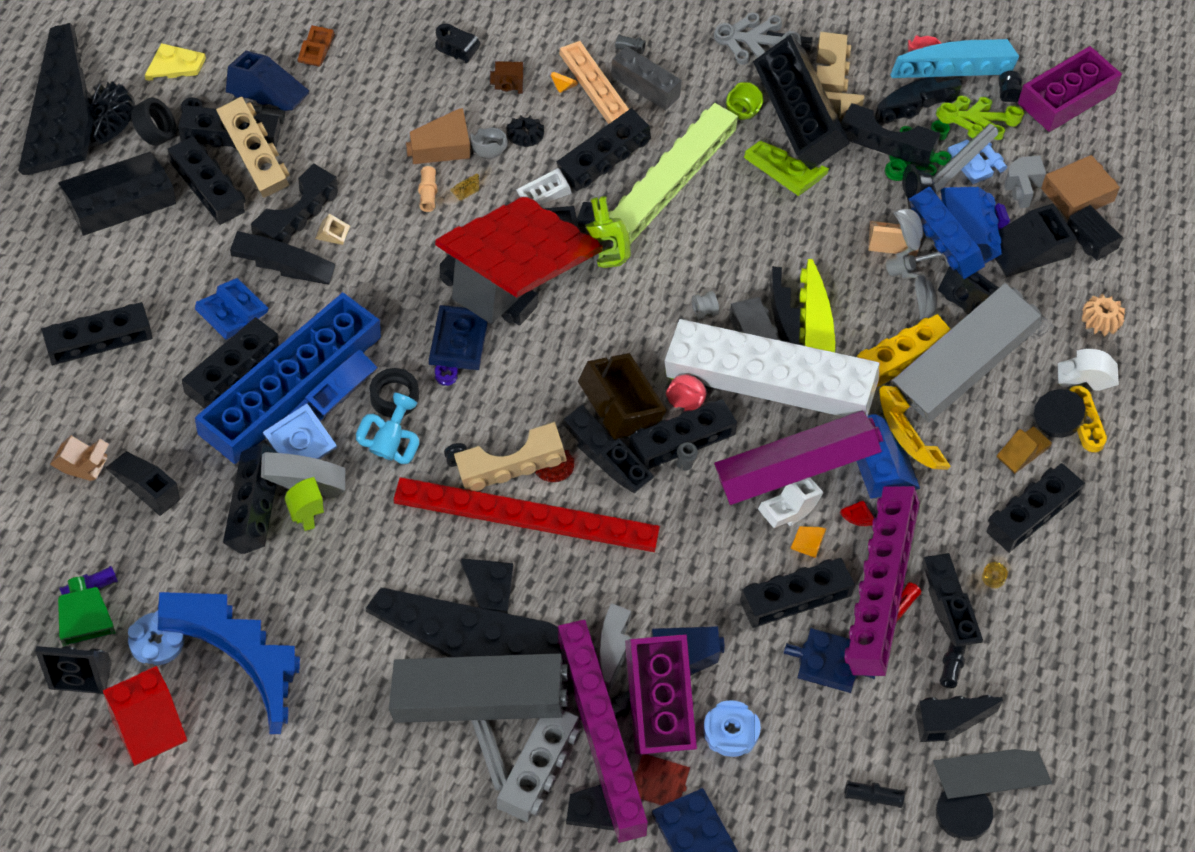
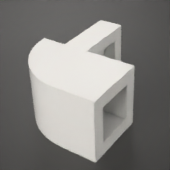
[1058,349,1119,391]
[758,477,823,528]

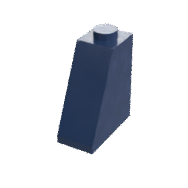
[651,626,725,676]

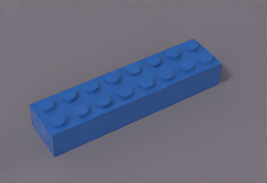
[195,292,381,464]

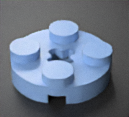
[128,611,185,665]
[703,700,761,757]

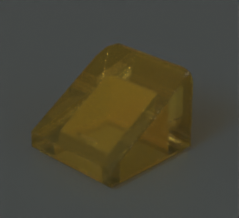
[450,173,479,200]

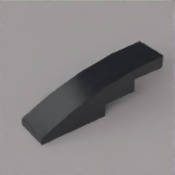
[230,231,336,285]
[770,266,800,345]

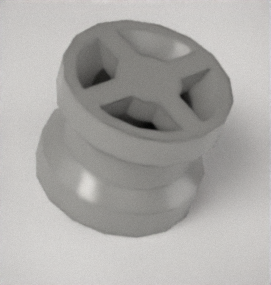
[692,291,719,320]

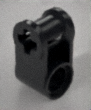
[435,23,480,63]

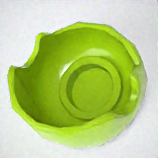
[725,82,763,120]

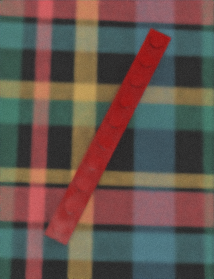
[393,477,660,552]

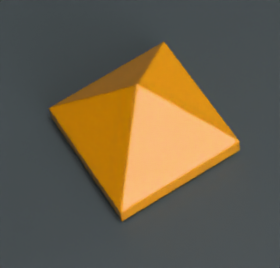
[551,72,578,93]

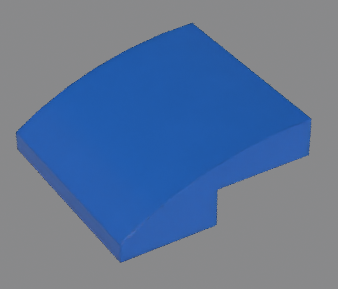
[195,278,269,340]

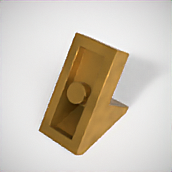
[996,426,1052,474]

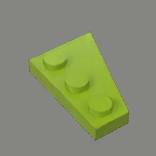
[744,141,829,196]

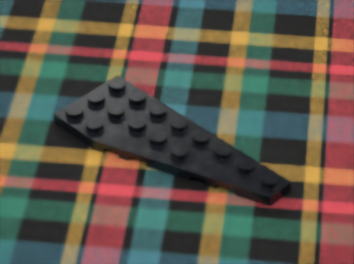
[18,23,93,175]
[366,587,597,695]

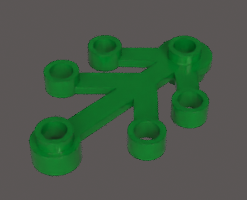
[884,120,951,181]

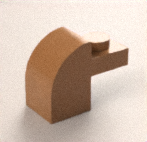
[50,435,109,481]

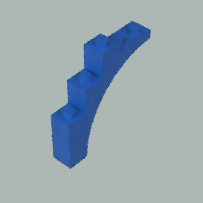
[157,592,300,734]

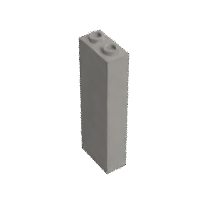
[893,283,1041,423]

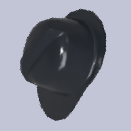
[902,164,936,209]

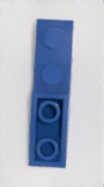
[286,350,378,421]

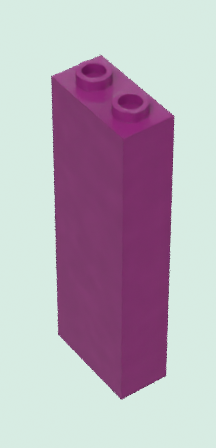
[714,410,883,505]

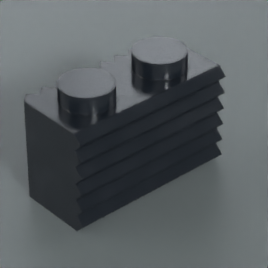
[1067,205,1123,261]

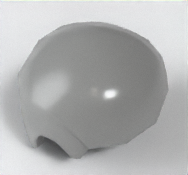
[470,127,508,159]

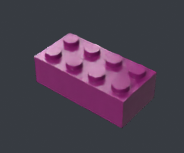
[1018,46,1122,132]
[625,634,697,754]

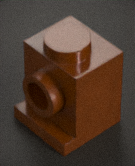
[490,61,523,94]

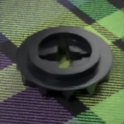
[507,115,544,147]

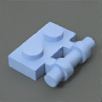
[947,139,1007,184]

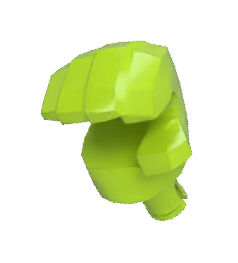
[585,196,631,268]

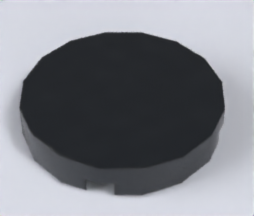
[1034,389,1087,438]
[936,791,993,841]

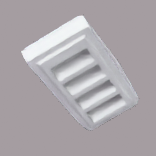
[516,168,572,205]

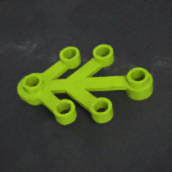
[936,96,1024,140]

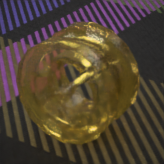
[982,562,1008,588]

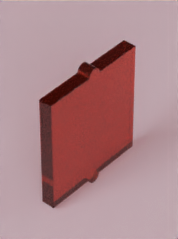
[633,754,690,805]

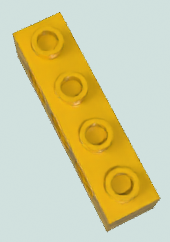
[857,314,951,388]

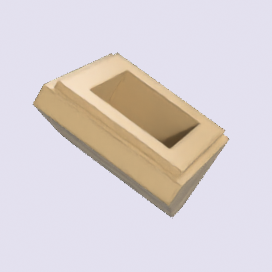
[315,214,350,245]

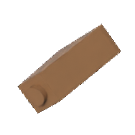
[406,108,470,164]

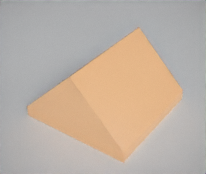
[868,221,921,256]

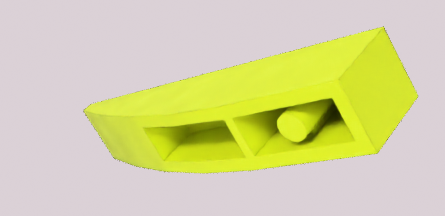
[799,259,835,353]

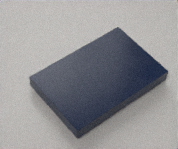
[429,305,488,370]

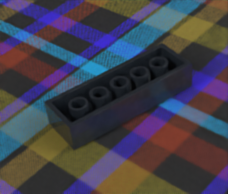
[753,34,850,170]

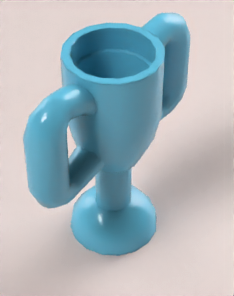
[356,393,419,464]

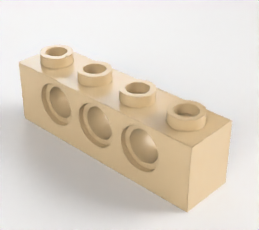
[216,97,290,198]

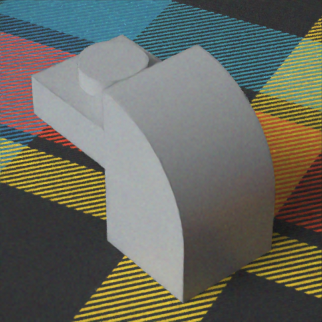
[1004,156,1046,208]

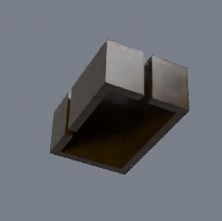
[578,353,667,439]

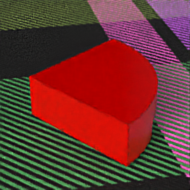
[840,500,874,526]

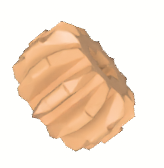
[1082,294,1125,337]

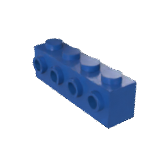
[909,186,985,279]

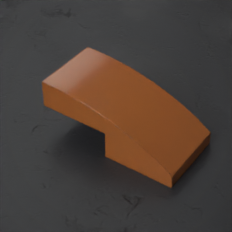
[297,25,335,67]

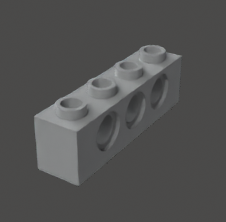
[497,710,581,823]

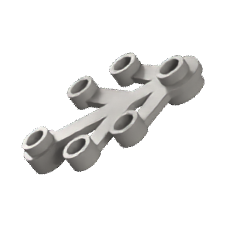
[714,12,801,65]

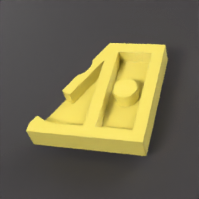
[145,43,206,81]

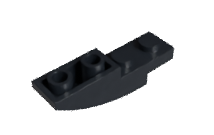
[875,77,962,123]
[562,405,654,493]
[922,553,983,647]

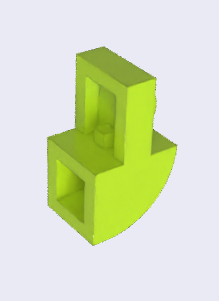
[285,477,324,531]

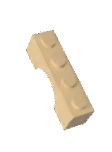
[454,422,567,491]

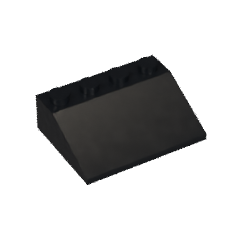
[58,152,176,236]

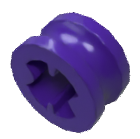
[435,365,458,386]

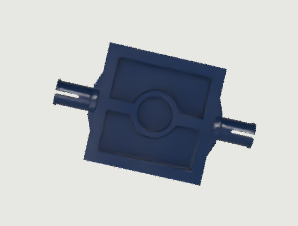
[784,628,875,693]

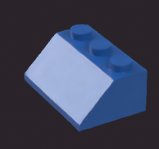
[940,187,1002,264]
[856,414,920,499]

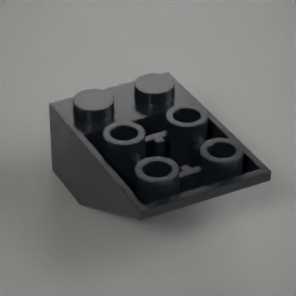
[995,203,1077,277]

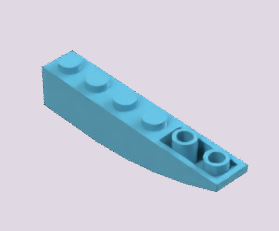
[890,39,1019,78]

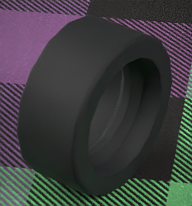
[131,97,176,146]
[369,368,419,418]

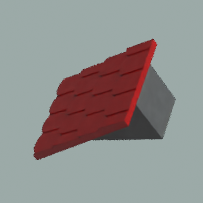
[435,197,603,324]

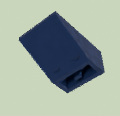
[226,50,309,111]

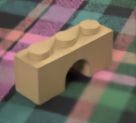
[816,32,851,93]

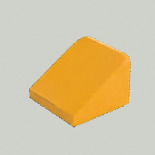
[791,526,826,558]

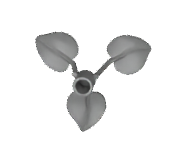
[886,209,950,321]

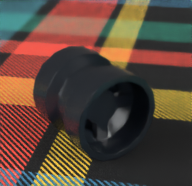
[998,71,1022,102]

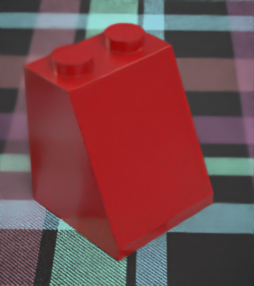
[103,666,188,766]

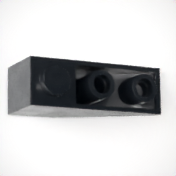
[106,451,180,516]
[915,695,1003,742]

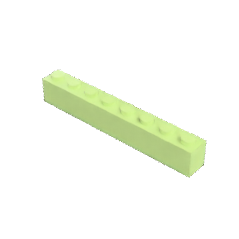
[609,103,738,244]

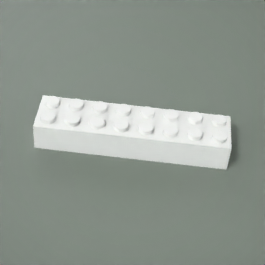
[665,319,879,417]

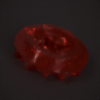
[535,450,574,482]

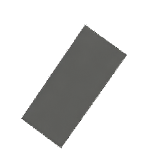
[933,749,1052,799]

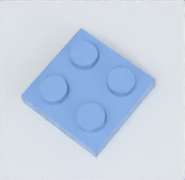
[263,404,337,459]

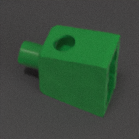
[58,576,116,646]

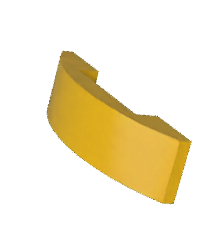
[879,386,951,470]

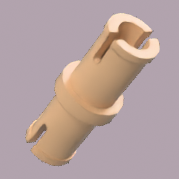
[418,166,438,212]

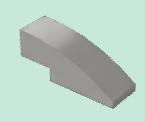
[261,452,345,498]
[599,603,631,693]

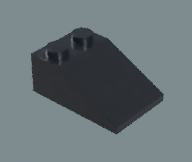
[35,646,112,694]

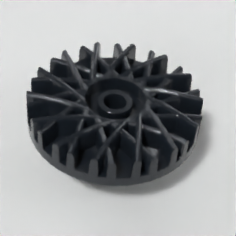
[86,81,135,146]

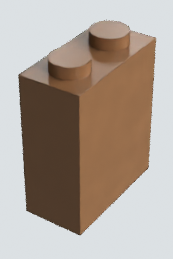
[1041,155,1120,220]

